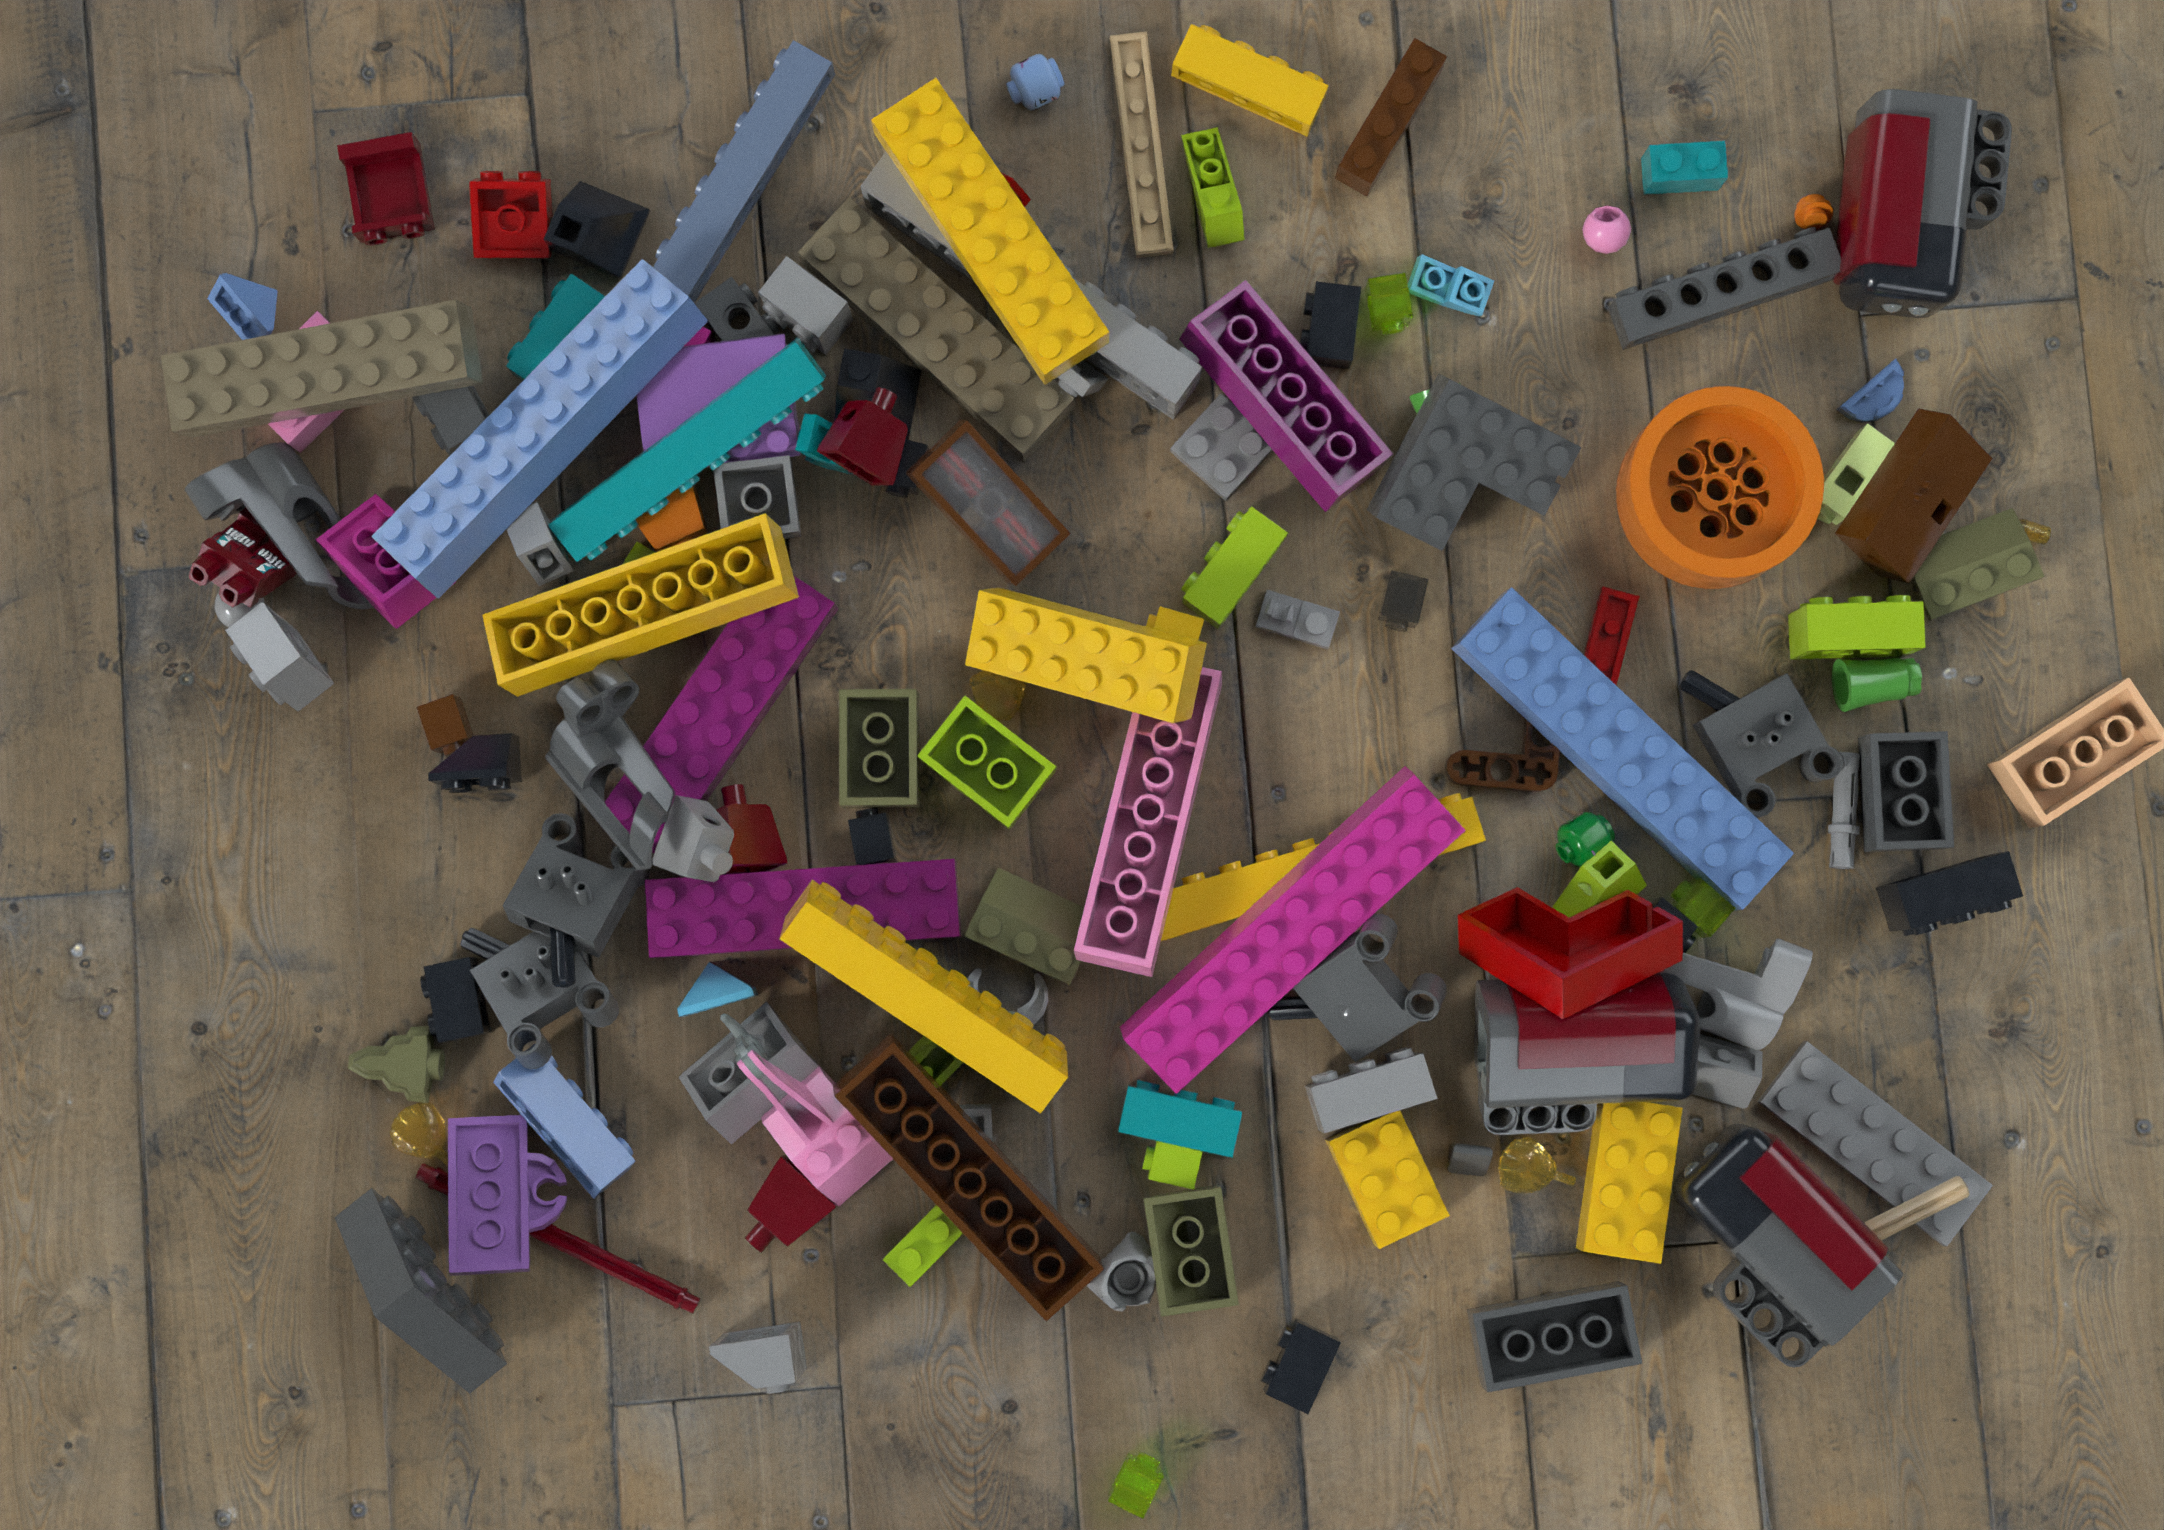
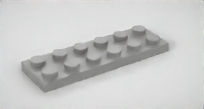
[1757,1041,1993,1247]

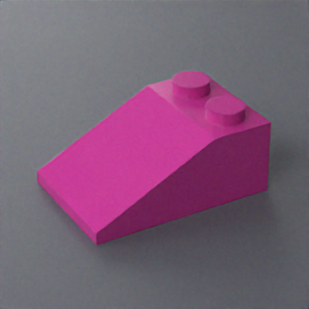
[315,494,456,629]

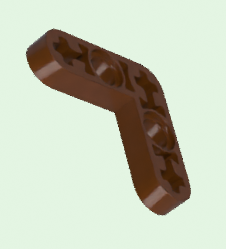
[1445,719,1560,792]

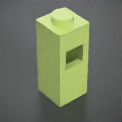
[1818,423,1895,525]

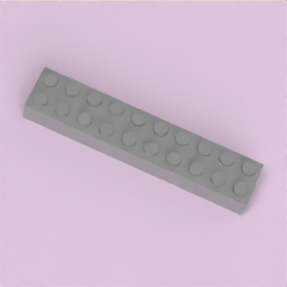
[860,152,1202,420]

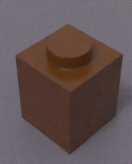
[417,694,474,757]

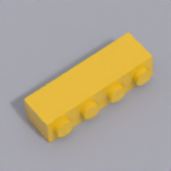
[1171,24,1329,137]

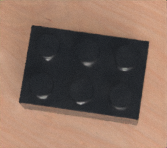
[1876,851,2023,936]

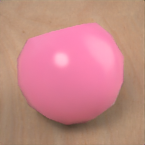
[1582,206,1631,254]

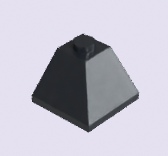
[834,348,922,440]

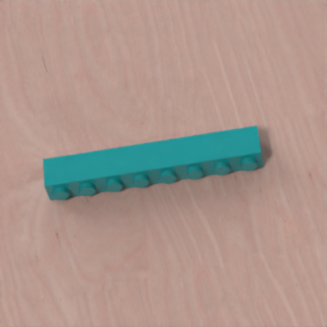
[548,338,826,562]

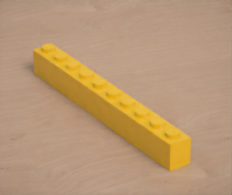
[1161,793,1486,941]

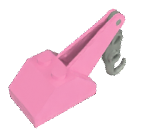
[720,1013,893,1206]

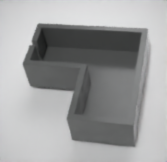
[1366,373,1582,551]
[334,1188,507,1394]

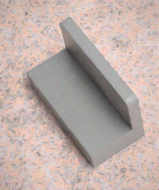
[1692,1034,1763,1109]

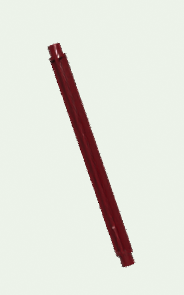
[415,1163,701,1314]

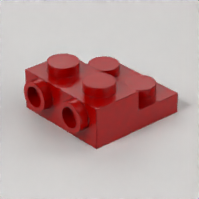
[469,171,553,258]

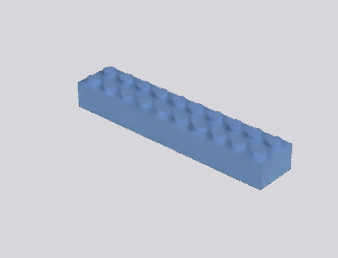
[371,259,708,599]
[1451,587,1794,911]

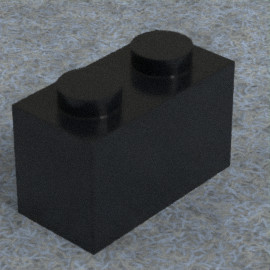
[1300,281,1361,369]
[420,957,492,1043]
[1260,1318,1341,1414]

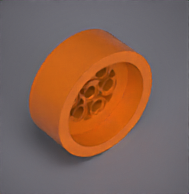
[1616,386,1824,589]

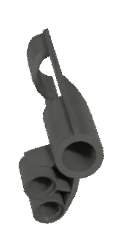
[185,442,374,609]
[545,659,675,870]

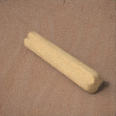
[1864,1176,1969,1240]

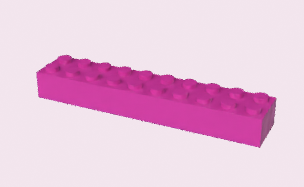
[1120,766,1466,1094]

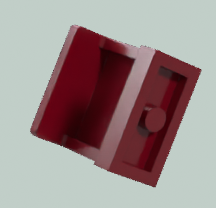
[337,132,435,246]

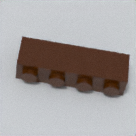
[1335,38,1447,197]

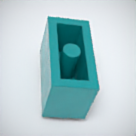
[1641,141,1728,195]

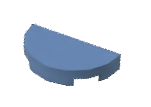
[1836,359,1904,422]

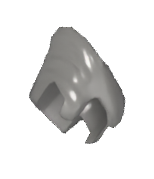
[1086,1231,1156,1312]

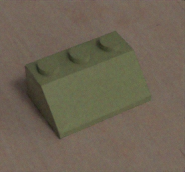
[1912,508,2045,621]
[964,868,1084,985]
[1143,1184,1239,1317]

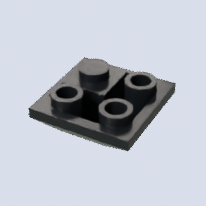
[544,181,650,279]
[428,733,522,793]

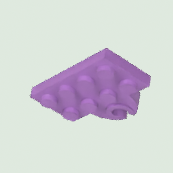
[448,1115,568,1276]

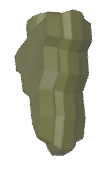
[348,1026,445,1103]

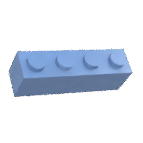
[493,1044,635,1199]

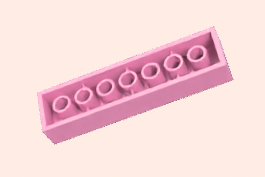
[1074,667,1222,977]

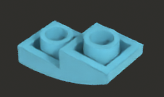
[1405,254,1494,317]

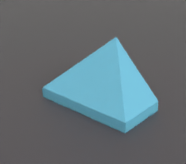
[677,962,758,1017]

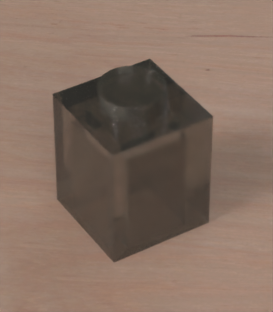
[1377,570,1429,632]

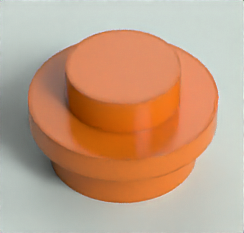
[1794,194,1833,229]

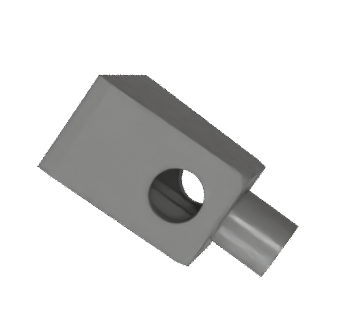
[652,795,734,882]

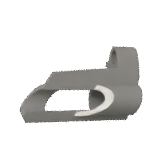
[1660,938,1813,1050]

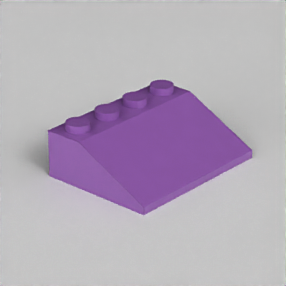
[637,334,800,468]

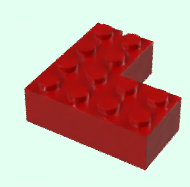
[1458,887,1683,1019]

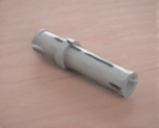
[1828,752,1860,869]

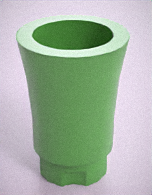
[1831,658,1922,712]

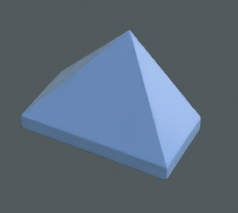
[207,273,278,340]

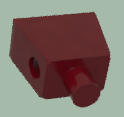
[817,387,908,486]
[715,784,788,874]
[745,1155,838,1253]

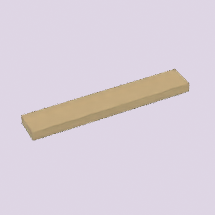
[1110,31,1174,258]

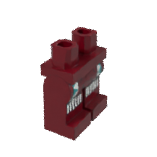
[189,507,297,608]

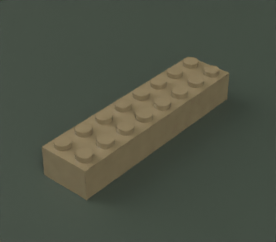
[798,197,1075,462]
[161,300,483,438]

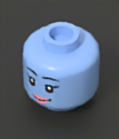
[1006,54,1065,111]

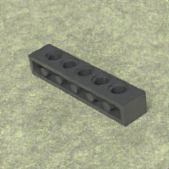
[1608,227,1841,350]

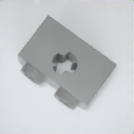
[506,502,574,586]

